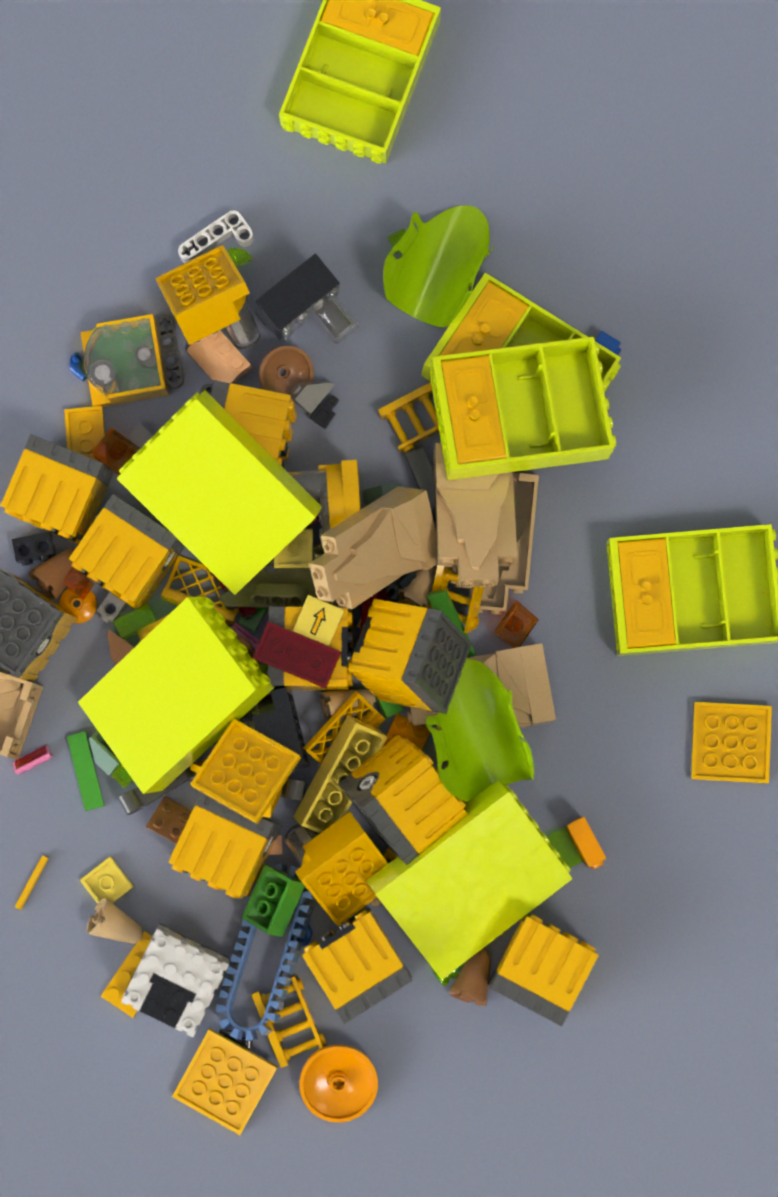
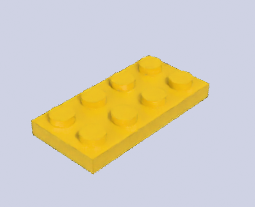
[64,406,108,467]
[101,931,152,1018]

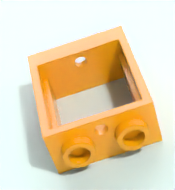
[565,817,606,869]

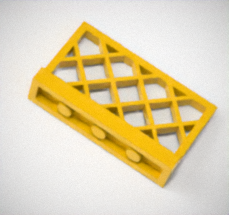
[161,555,239,626]
[303,691,386,764]

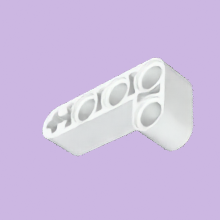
[178,210,254,263]

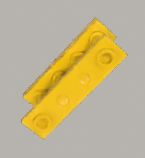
[378,382,439,453]
[429,565,484,634]
[251,975,327,1068]

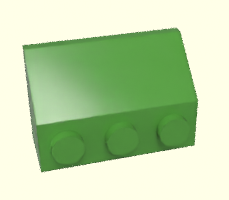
[242,864,305,937]

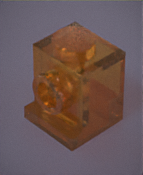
[63,568,95,600]

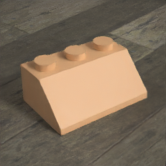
[187,330,252,384]

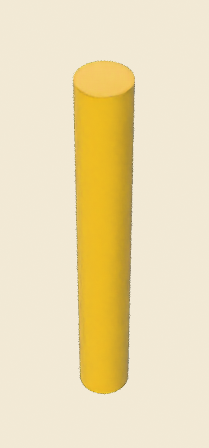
[14,855,49,910]

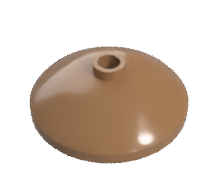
[259,345,314,401]

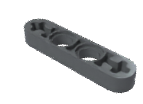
[157,315,184,389]

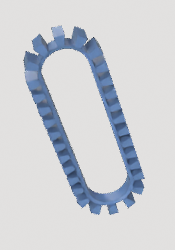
[216,864,316,1041]

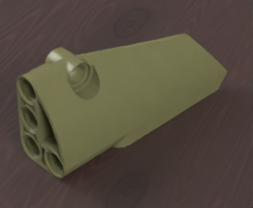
[219,544,338,608]

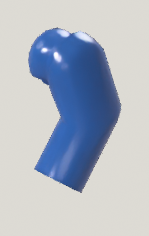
[70,353,88,382]
[296,917,313,946]

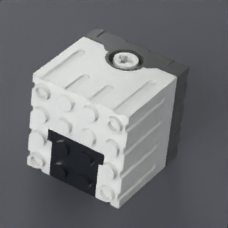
[121,923,229,1037]

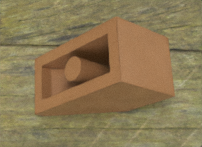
[107,630,135,666]

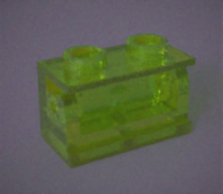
[113,604,157,640]

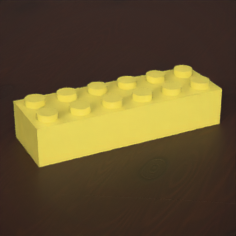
[293,715,387,833]

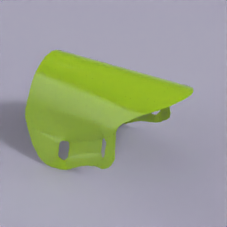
[383,205,494,327]
[426,659,534,802]

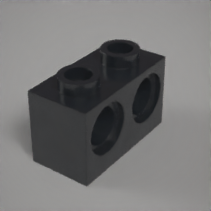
[12,532,56,566]

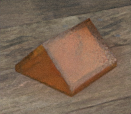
[90,427,141,475]
[493,600,539,648]

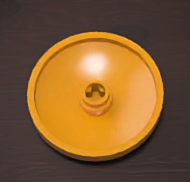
[299,1044,378,1123]

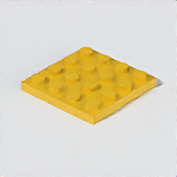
[691,702,772,784]
[190,719,301,824]
[172,1028,278,1135]

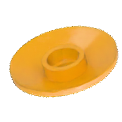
[59,585,97,624]

